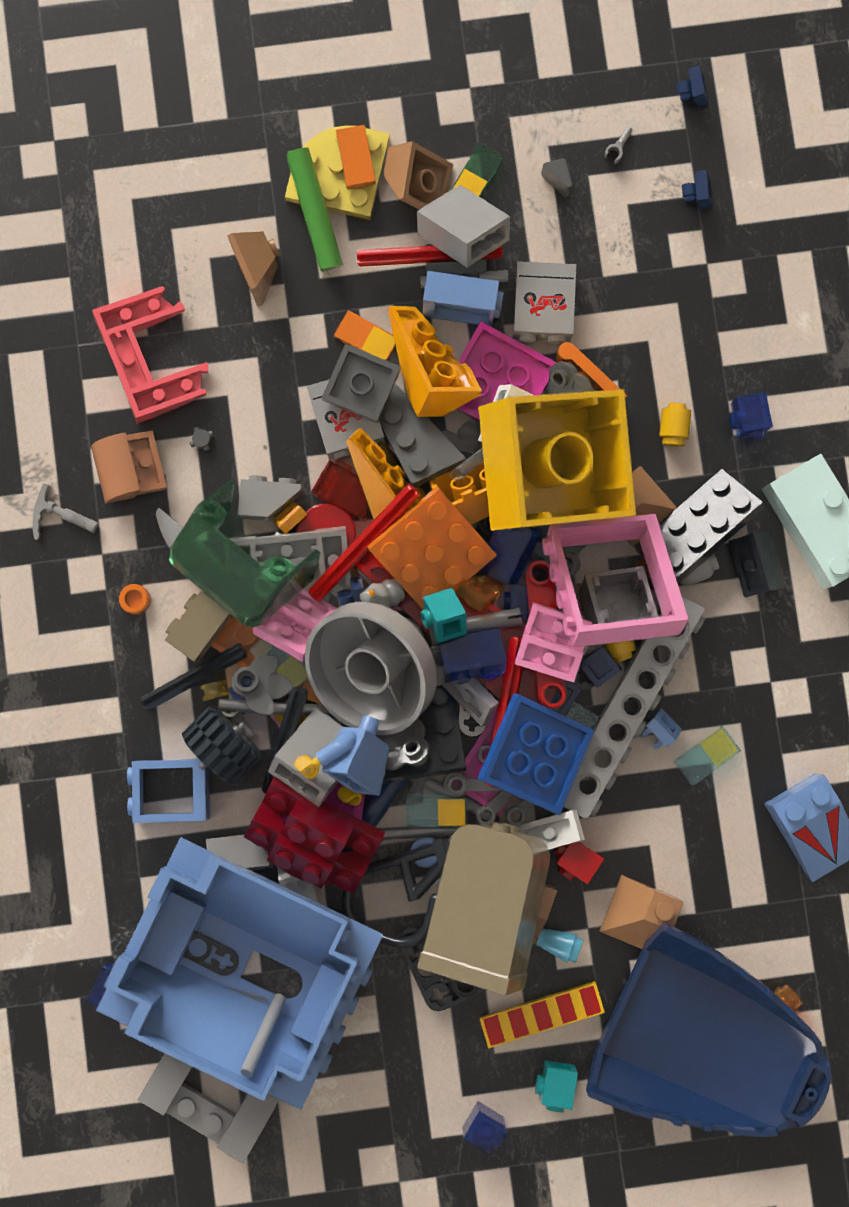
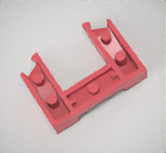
[92,286,209,424]

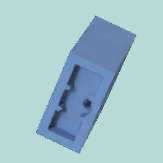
[423,271,504,327]
[127,759,210,823]

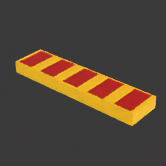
[479,981,605,1048]

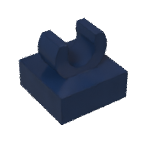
[676,66,709,107]
[682,170,713,210]
[337,576,365,607]
[580,645,622,688]

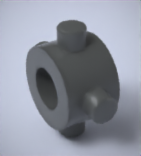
[189,427,214,451]

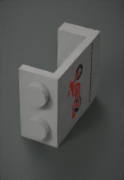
[512,261,576,345]
[307,379,385,461]

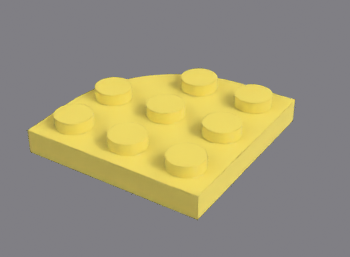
[285,126,390,220]

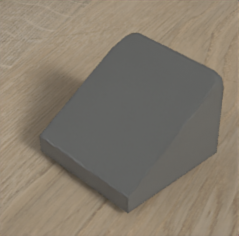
[541,158,573,197]

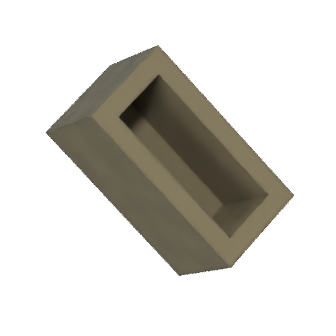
[165,591,233,663]

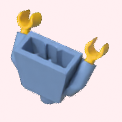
[294,716,389,806]

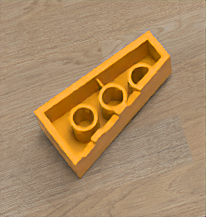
[429,460,489,525]

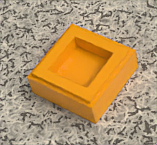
[273,502,307,534]

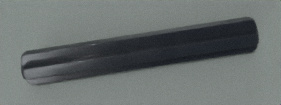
[140,643,247,711]
[261,686,308,794]

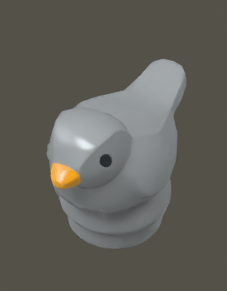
[360,578,405,608]

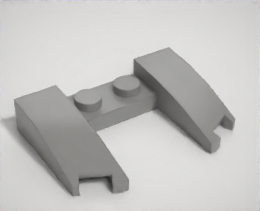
[224,526,351,622]
[137,1053,279,1163]

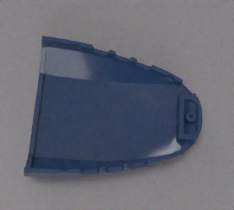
[586,922,831,1137]

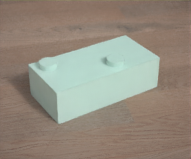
[761,454,849,590]

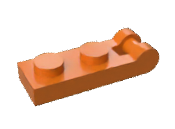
[555,342,627,398]

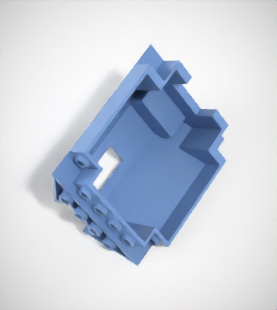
[96,837,383,1110]

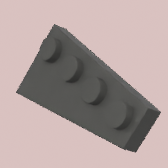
[379,383,466,488]

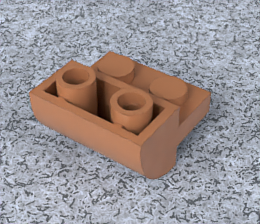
[91,430,167,504]

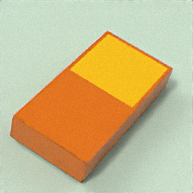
[334,310,396,361]

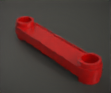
[525,560,566,710]

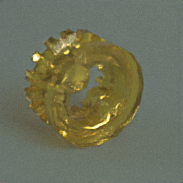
[200,680,230,701]

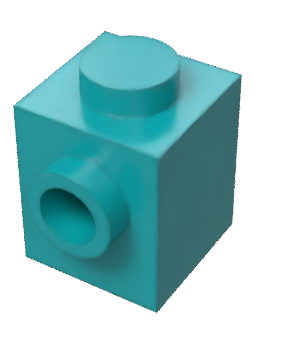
[420,588,467,643]
[535,1060,578,1112]

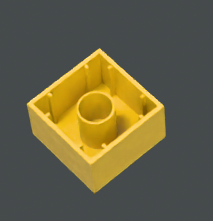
[479,389,636,531]

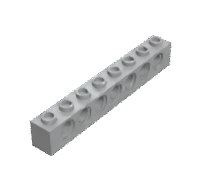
[564,596,705,820]

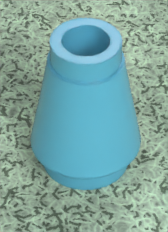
[536,928,583,963]

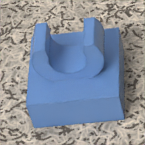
[642,708,682,749]

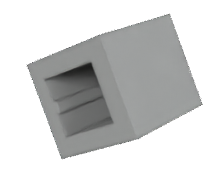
[238,475,303,521]

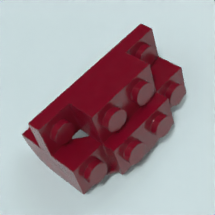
[244,776,386,894]

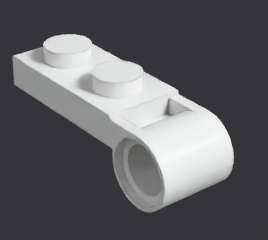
[519,810,585,850]

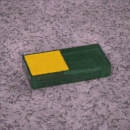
[451,143,504,198]

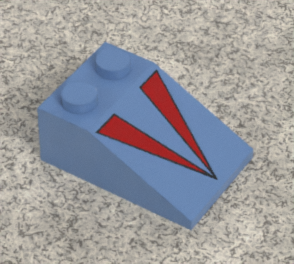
[764,773,849,882]

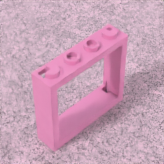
[542,514,689,647]

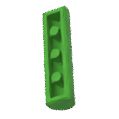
[286,147,343,272]

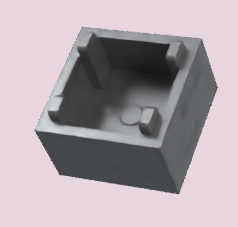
[579,566,658,625]

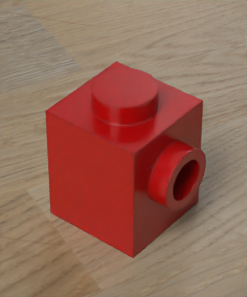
[554,842,604,885]

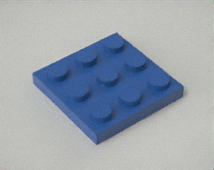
[478,693,595,815]

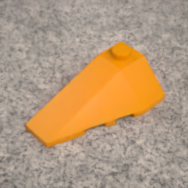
[388,306,482,417]
[346,428,426,519]

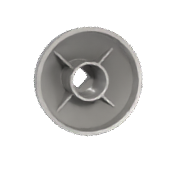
[305,602,437,735]

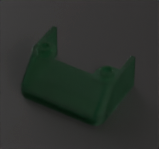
[169,480,321,627]

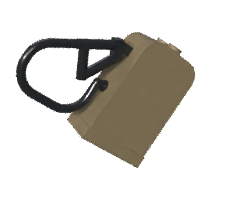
[342,822,550,996]

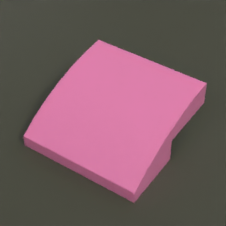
[253,584,337,662]
[515,602,593,683]

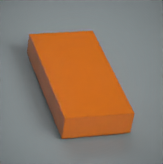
[336,125,376,190]

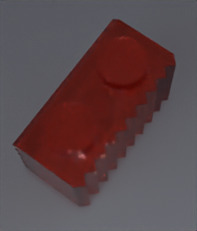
[312,459,371,523]

